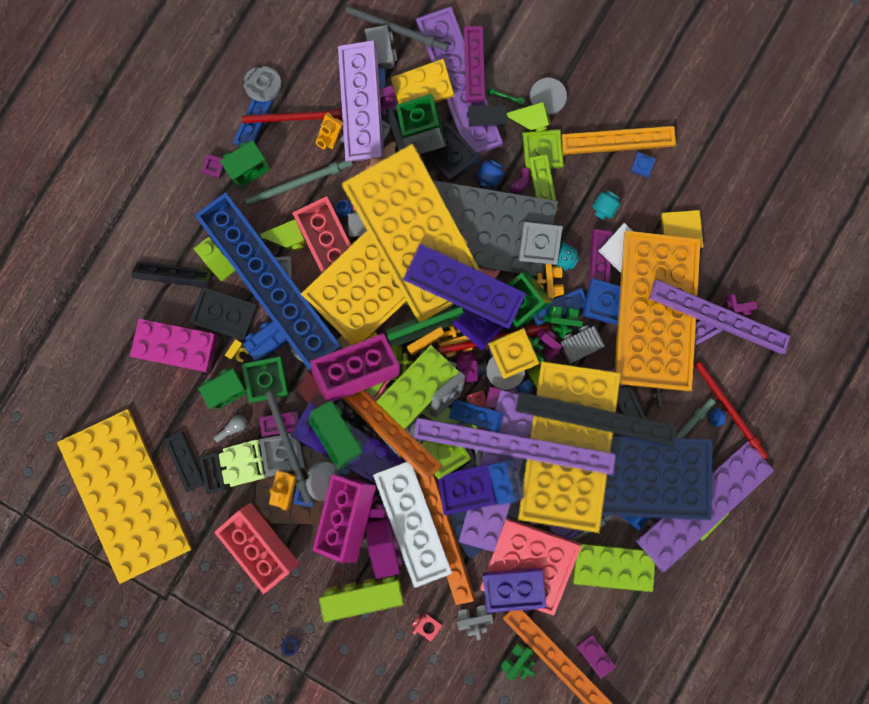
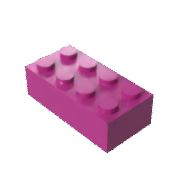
[130,319,219,373]
[310,333,400,403]
[312,474,376,563]

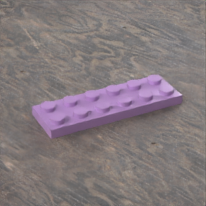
[338,41,384,162]

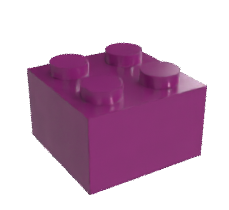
[366,518,402,579]

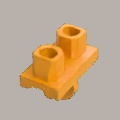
[315,112,344,150]
[536,264,564,300]
[438,324,473,357]
[269,470,297,510]

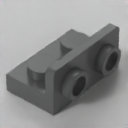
[403,128,447,155]

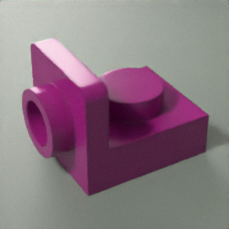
[380,85,398,116]

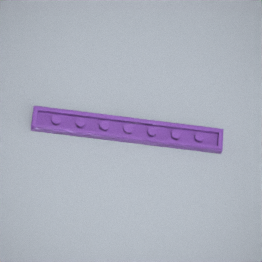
[648,280,790,354]

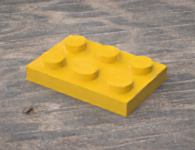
[391,59,455,104]

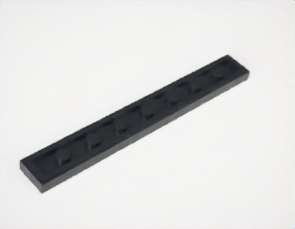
[515,392,678,446]

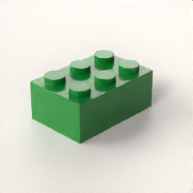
[308,401,363,470]

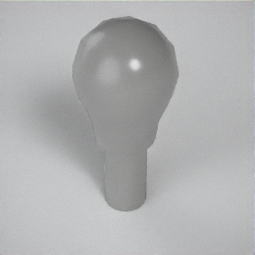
[213,415,247,443]

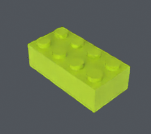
[376,345,459,430]
[571,542,655,592]
[319,575,404,622]

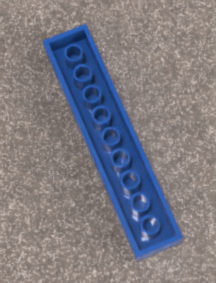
[195,192,343,370]

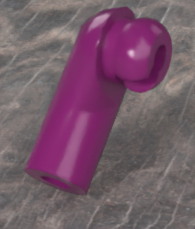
[510,168,530,193]

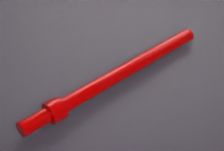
[242,109,343,123]
[438,324,550,354]
[694,361,768,459]

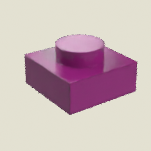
[201,154,224,179]

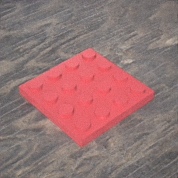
[480,517,581,615]

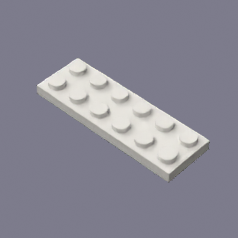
[373,462,452,588]

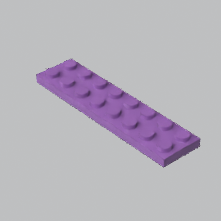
[416,7,503,154]
[459,390,534,552]
[636,441,774,572]

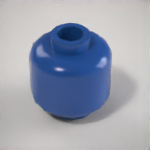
[476,159,504,189]

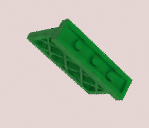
[386,304,464,346]

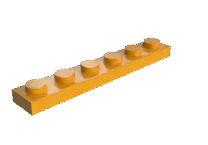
[561,126,676,155]

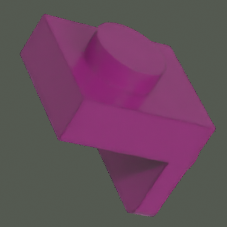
[724,294,758,316]
[536,328,562,360]
[456,351,478,382]
[365,504,388,528]

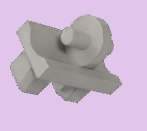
[457,605,493,640]

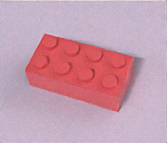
[293,196,351,273]
[214,503,300,594]

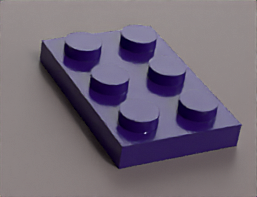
[453,310,504,350]
[438,464,498,515]
[483,568,546,613]

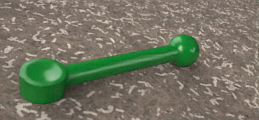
[488,87,525,106]

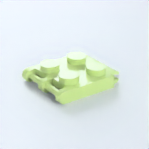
[218,440,267,487]

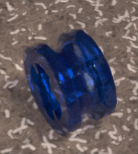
[281,637,300,656]

